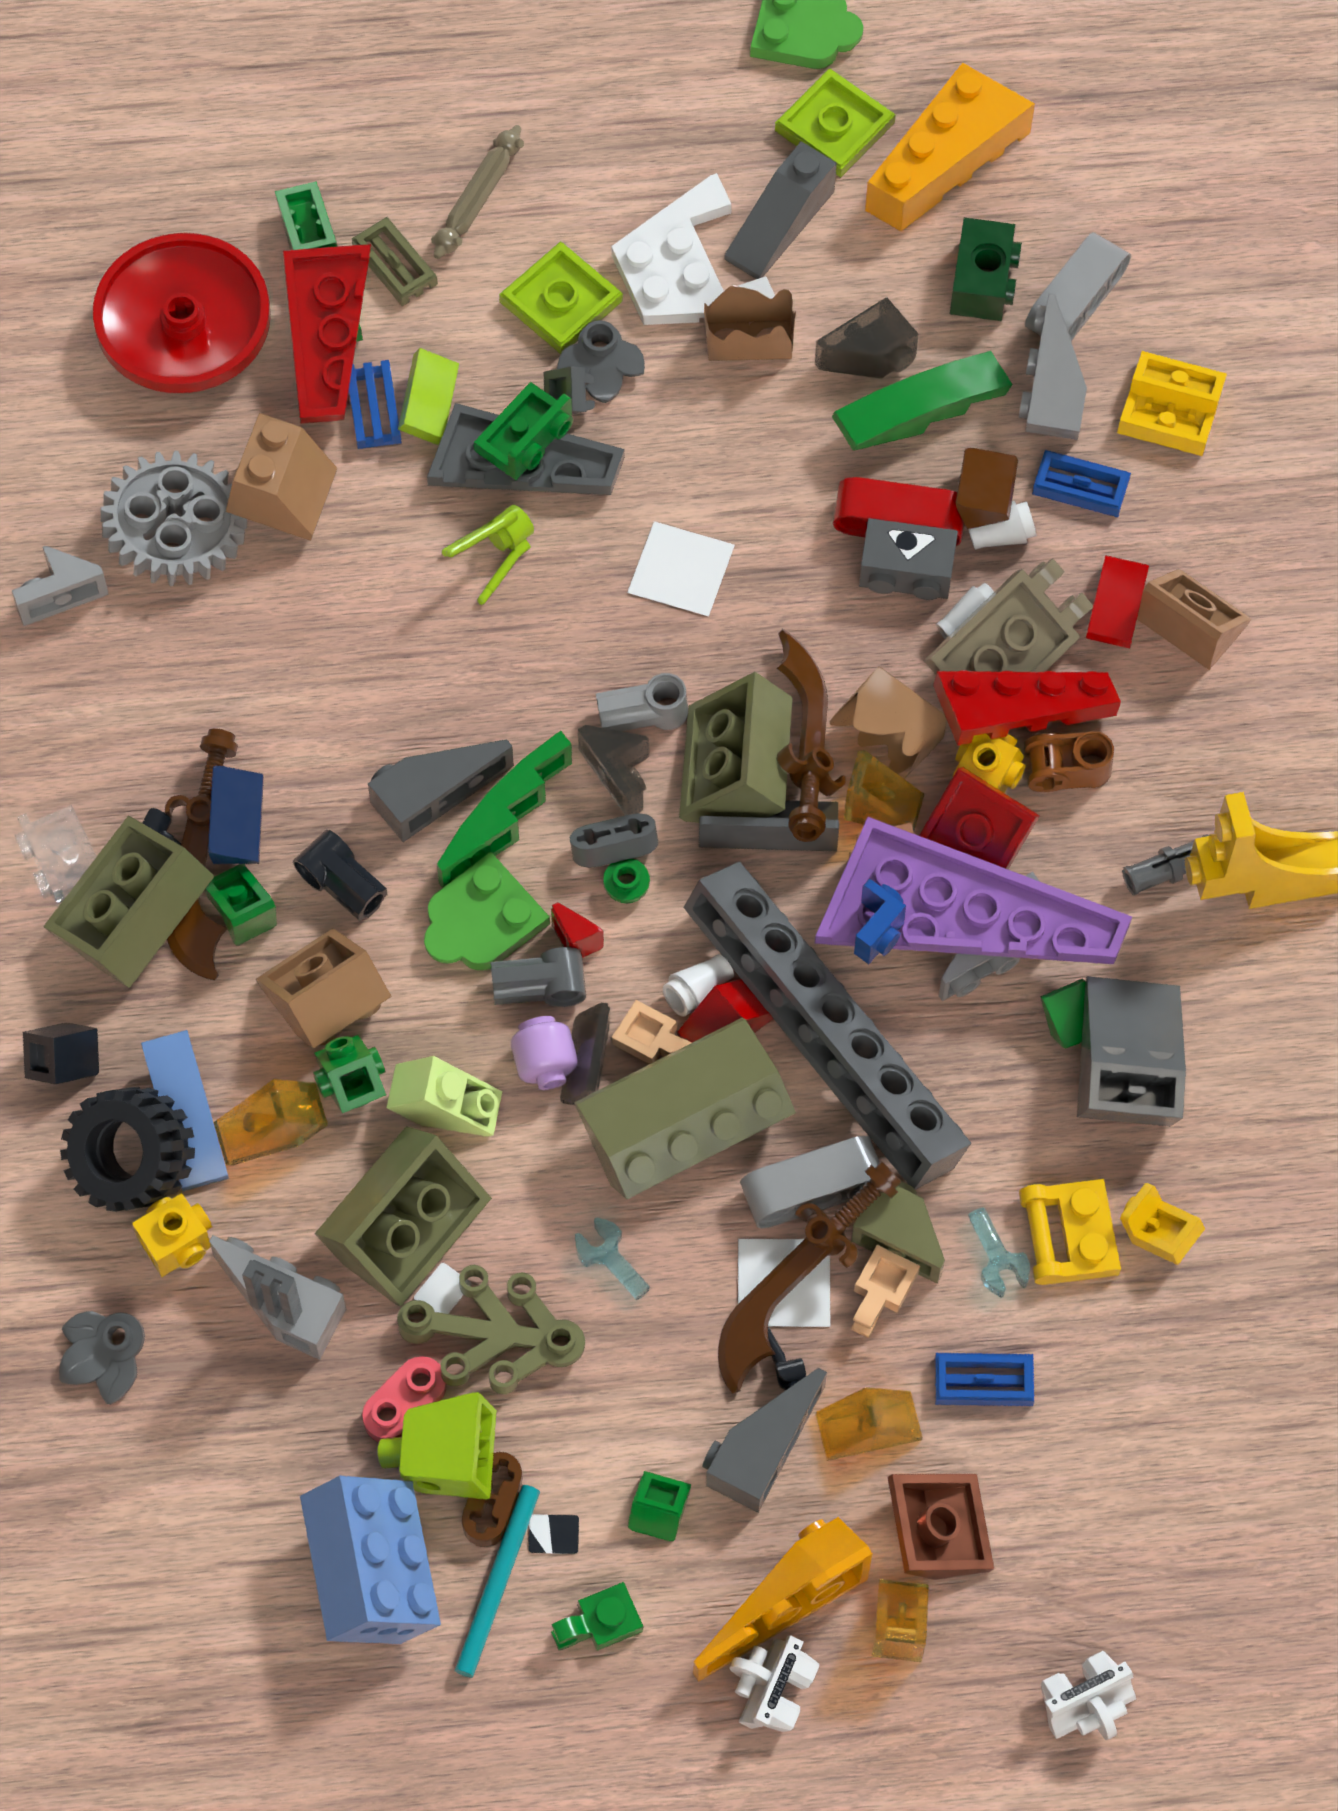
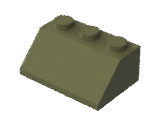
[679,672,793,823]
[43,815,214,988]
[314,1126,492,1306]

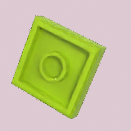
[775,68,896,178]
[499,241,623,354]

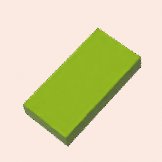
[398,348,459,445]

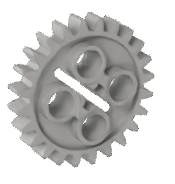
[101,451,247,586]

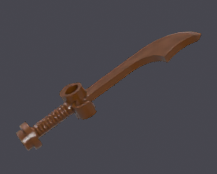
[776,628,846,842]
[165,728,238,981]
[718,1161,902,1394]

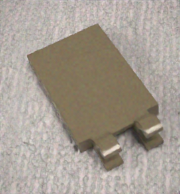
[924,558,1093,674]

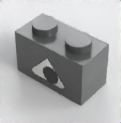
[859,518,958,600]

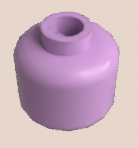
[511,1016,577,1090]

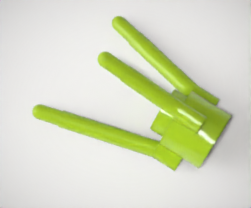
[441,505,534,605]

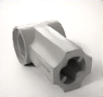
[596,673,688,735]

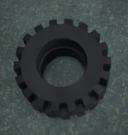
[60,1087,195,1212]

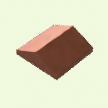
[887,1474,995,1580]

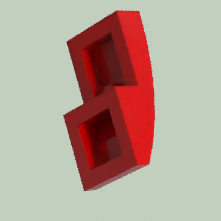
[1086,555,1149,649]

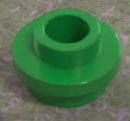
[603,859,650,904]

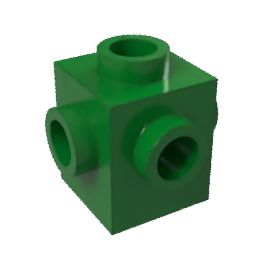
[313,1035,386,1114]

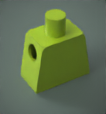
[378,1392,497,1499]

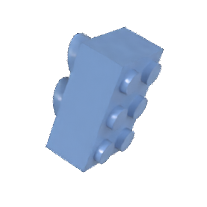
[300,1475,441,1644]

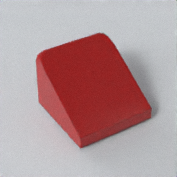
[551,902,604,958]

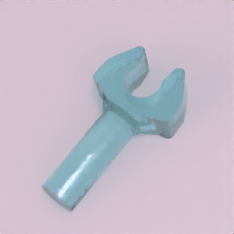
[968,1207,1030,1298]
[575,1217,651,1300]

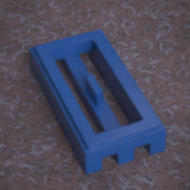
[349,360,402,449]
[1032,450,1131,517]
[935,1353,1034,1406]

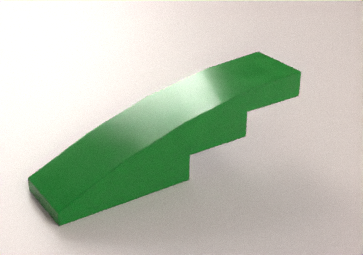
[275,181,363,342]
[832,351,1013,451]
[437,730,572,888]

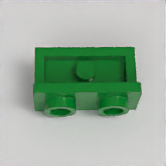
[474,382,573,480]

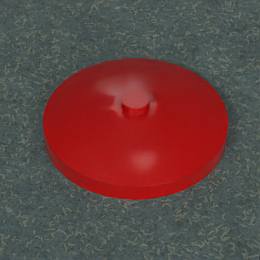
[93,233,271,393]

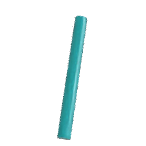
[454,1485,540,1678]

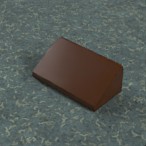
[956,448,1018,529]

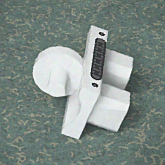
[729,1635,819,1732]
[1041,1651,1136,1740]

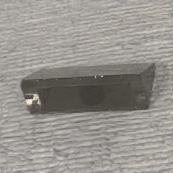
[560,1002,611,1105]

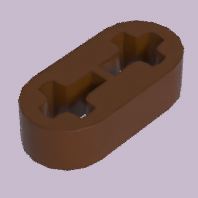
[462,1452,523,1547]

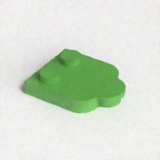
[750,0,863,69]
[424,852,550,971]

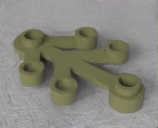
[397,1265,585,1394]

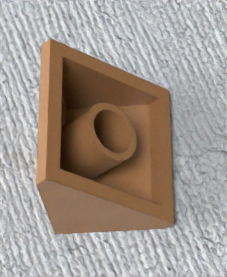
[1137,569,1251,670]

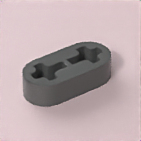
[570,813,658,868]

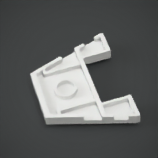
[611,173,775,325]

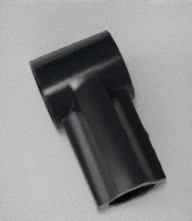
[293,829,388,921]

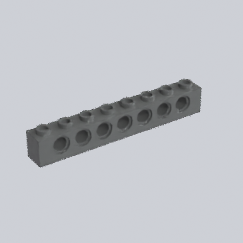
[683,861,972,1190]

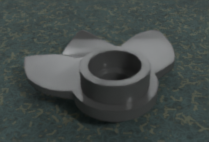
[557,320,645,403]
[59,1311,145,1405]

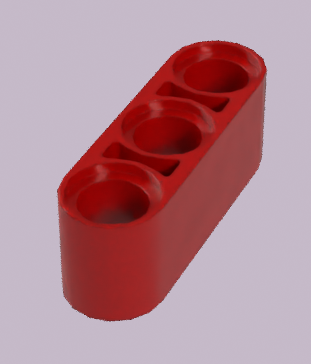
[833,477,964,546]

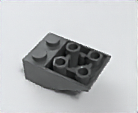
[1077,976,1186,1127]

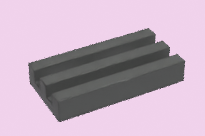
[242,1260,302,1326]

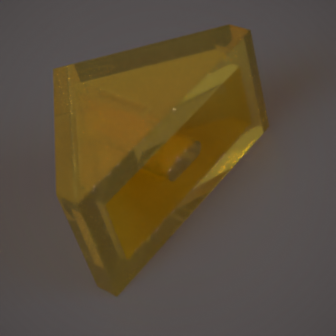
[844,750,925,832]
[815,1387,923,1461]
[871,1579,929,1662]

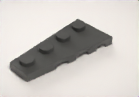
[427,403,625,495]

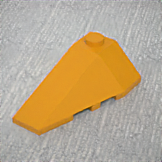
[693,1517,873,1682]

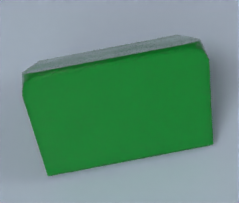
[1040,978,1085,1049]
[628,1471,692,1541]

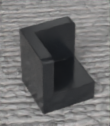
[23,1023,99,1085]

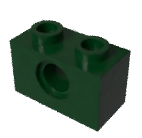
[950,217,1022,321]

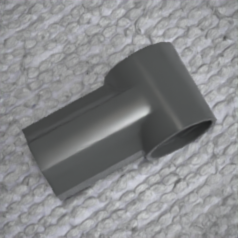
[491,947,586,1007]

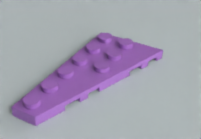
[815,817,1132,964]

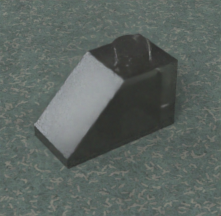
[815,297,919,379]

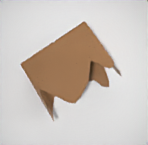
[704,286,796,361]
[830,666,947,781]

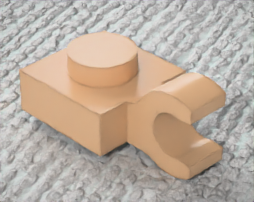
[612,1000,691,1064]
[851,1245,920,1338]

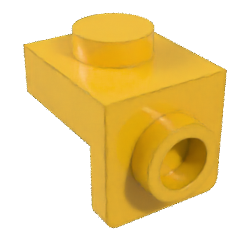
[1120,1183,1205,1265]

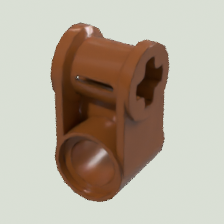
[1024,731,1114,792]

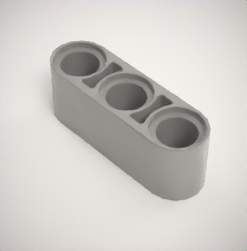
[1025,232,1131,341]
[740,1136,880,1228]

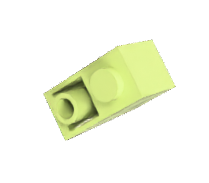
[386,1056,503,1137]

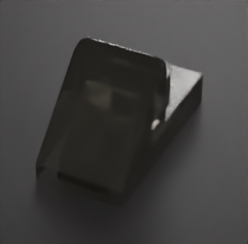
[578,725,649,815]

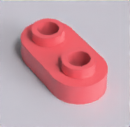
[362,1356,447,1442]

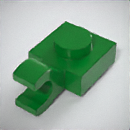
[551,1582,644,1651]

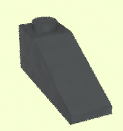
[724,142,837,279]
[368,739,514,842]
[702,1368,827,1513]

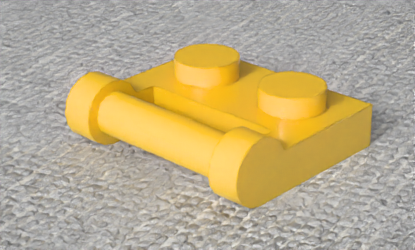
[1018,1179,1121,1285]

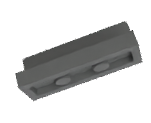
[699,800,839,852]

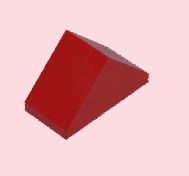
[677,979,773,1043]

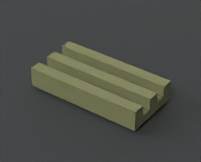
[352,217,438,306]

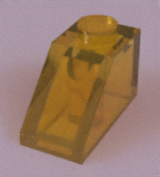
[214,1079,328,1165]

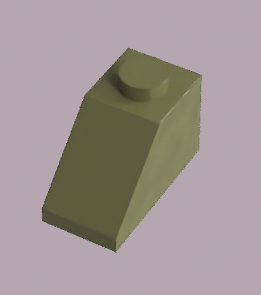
[851,1182,945,1284]

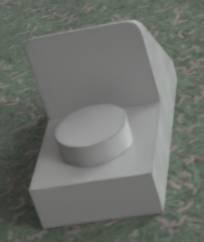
[12,546,109,626]

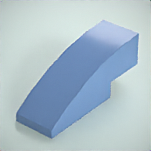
[141,1030,229,1192]

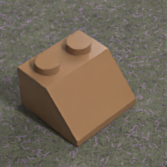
[226,413,337,541]
[256,928,392,1048]

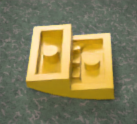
[1117,351,1227,456]

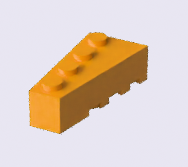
[865,62,1035,231]

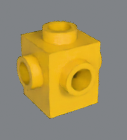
[952,734,1026,793]
[132,1193,213,1277]

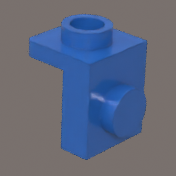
[854,879,906,965]

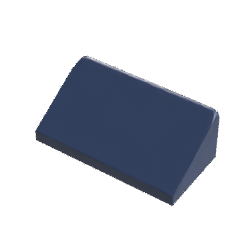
[208,766,264,864]

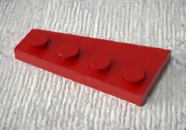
[283,244,371,424]
[933,670,1121,746]

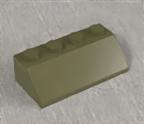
[574,1017,796,1199]

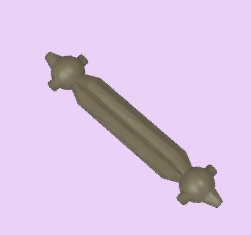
[431,125,524,259]

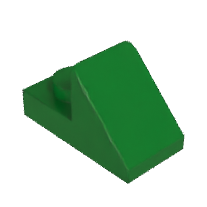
[205,864,277,946]

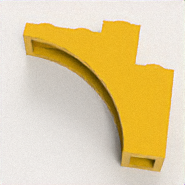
[1185,792,1338,909]

